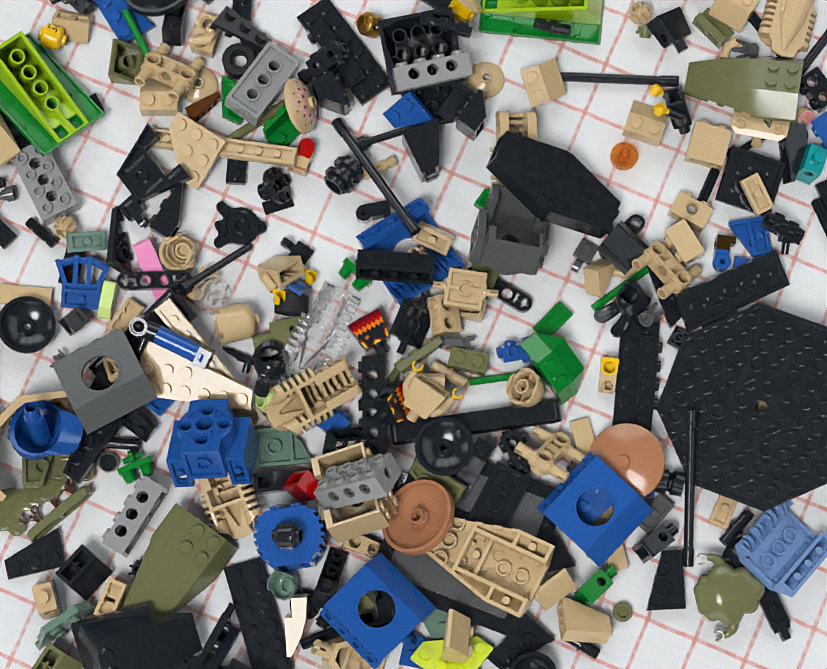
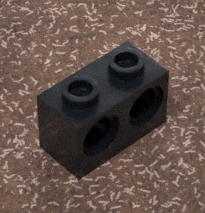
[799,67,827,113]

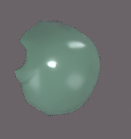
[267,570,298,601]

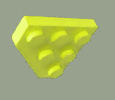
[410,636,493,669]

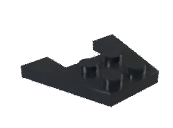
[116,123,193,203]

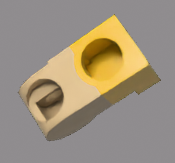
[598,357,619,394]

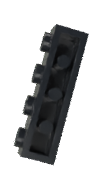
[356,249,435,285]

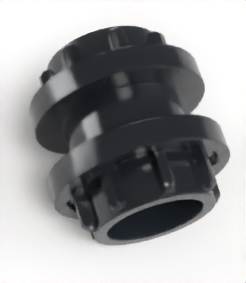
[324,155,364,195]

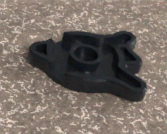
[214,201,267,249]

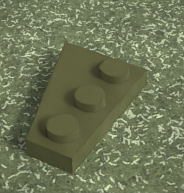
[22,455,53,488]
[409,458,467,509]

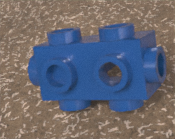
[496,336,537,370]

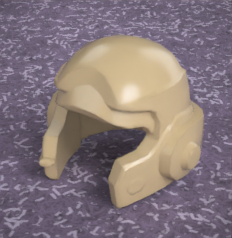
[159,233,198,271]

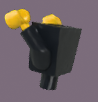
[649,84,692,134]

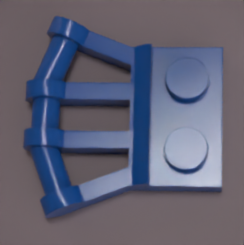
[55,254,110,310]

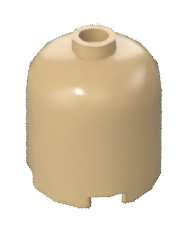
[213,304,259,345]

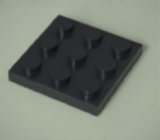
[715,146,786,216]

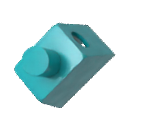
[796,144,827,185]

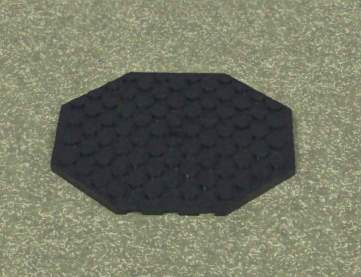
[657,302,827,512]

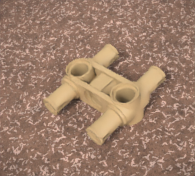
[134,43,204,101]
[632,240,702,299]
[514,424,586,483]

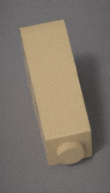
[556,597,613,644]

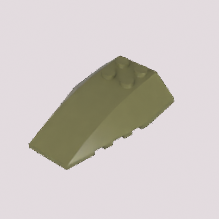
[684,56,804,123]
[121,503,238,616]

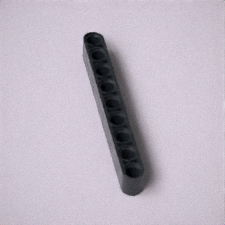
[390,400,562,445]

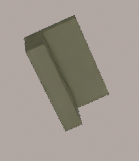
[692,8,734,49]

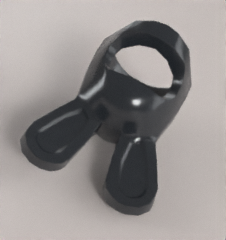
[594,279,652,338]
[252,340,290,397]

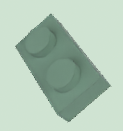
[66,231,106,253]

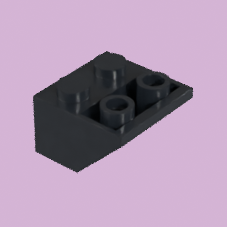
[311,71,350,116]
[455,89,486,142]
[55,544,113,601]

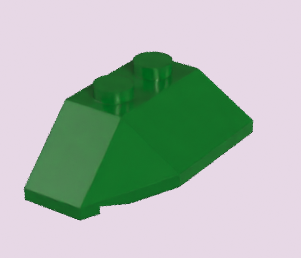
[519,333,584,405]

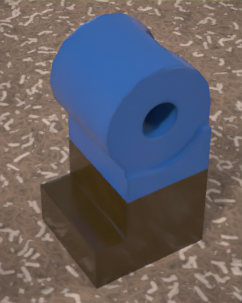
[712,234,736,272]

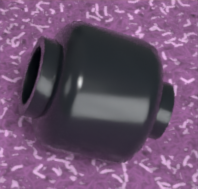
[272,522,303,549]

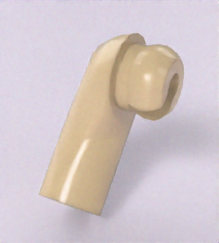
[192,24,217,46]
[719,37,743,59]

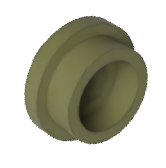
[636,26,653,38]

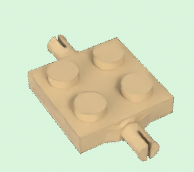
[432,268,499,312]

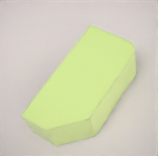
[98,280,118,320]

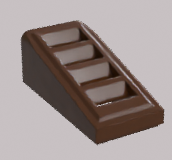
[185,91,222,122]

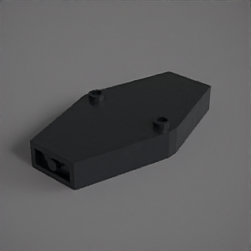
[486,131,621,239]

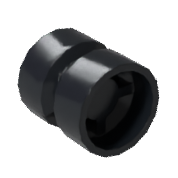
[654,468,685,497]

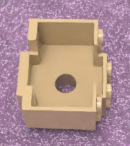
[310,442,399,543]

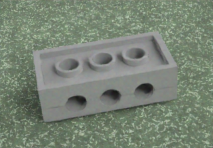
[224,41,300,127]
[391,49,473,93]
[12,144,80,226]
[313,453,402,510]
[102,475,169,558]

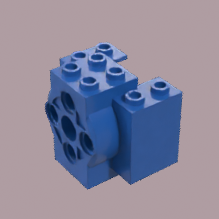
[166,398,259,487]

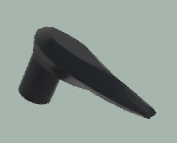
[222,347,253,374]

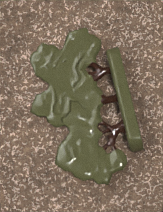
[0,454,97,542]

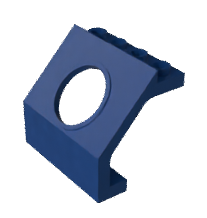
[356,197,465,306]
[537,452,653,567]
[319,552,436,669]

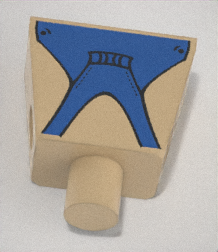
[31,579,63,620]

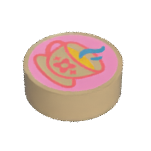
[795,107,814,127]

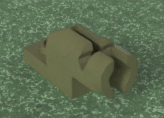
[252,315,309,353]

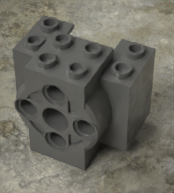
[469,183,549,275]

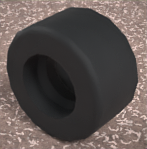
[222,43,256,80]
[274,293,309,316]

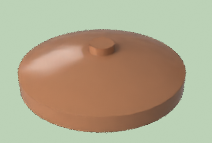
[589,423,666,498]
[382,479,454,555]

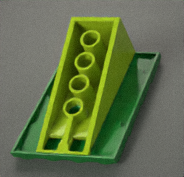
[478,0,604,45]
[0,31,105,157]

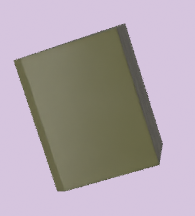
[108,38,144,85]

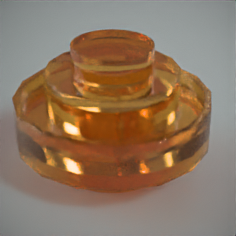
[610,142,638,171]

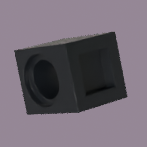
[58,306,90,336]

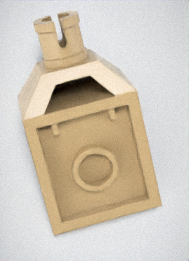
[311,636,386,669]

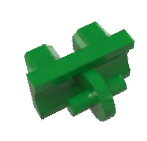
[338,257,372,292]
[117,450,154,484]

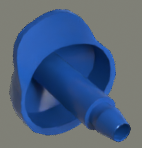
[7,400,84,461]

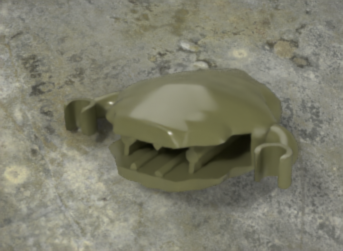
[693,553,765,642]

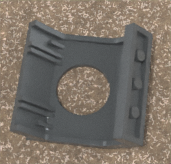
[51,328,158,434]

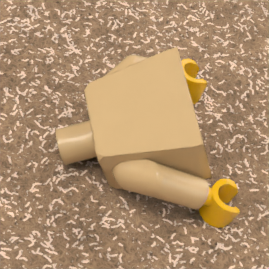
[257,256,317,305]
[403,361,464,423]

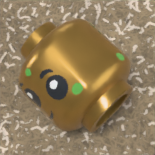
[356,12,383,39]

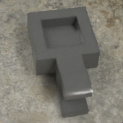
[571,238,598,273]
[440,336,475,351]

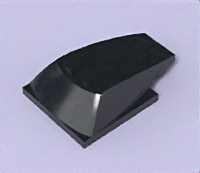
[377,6,466,125]
[71,603,203,669]

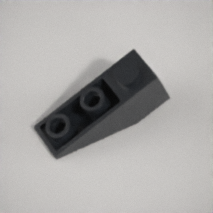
[162,1,188,46]
[149,183,185,238]
[253,469,313,495]
[311,547,349,608]

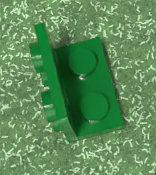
[263,105,302,147]

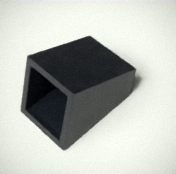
[402,118,439,183]

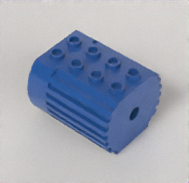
[253,503,327,571]

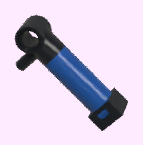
[129,315,216,370]

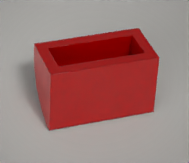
[282,470,318,502]

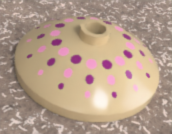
[284,78,317,134]

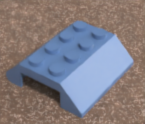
[735,500,827,597]

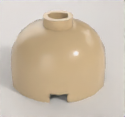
[506,368,545,407]

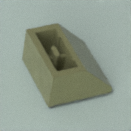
[31,643,83,669]

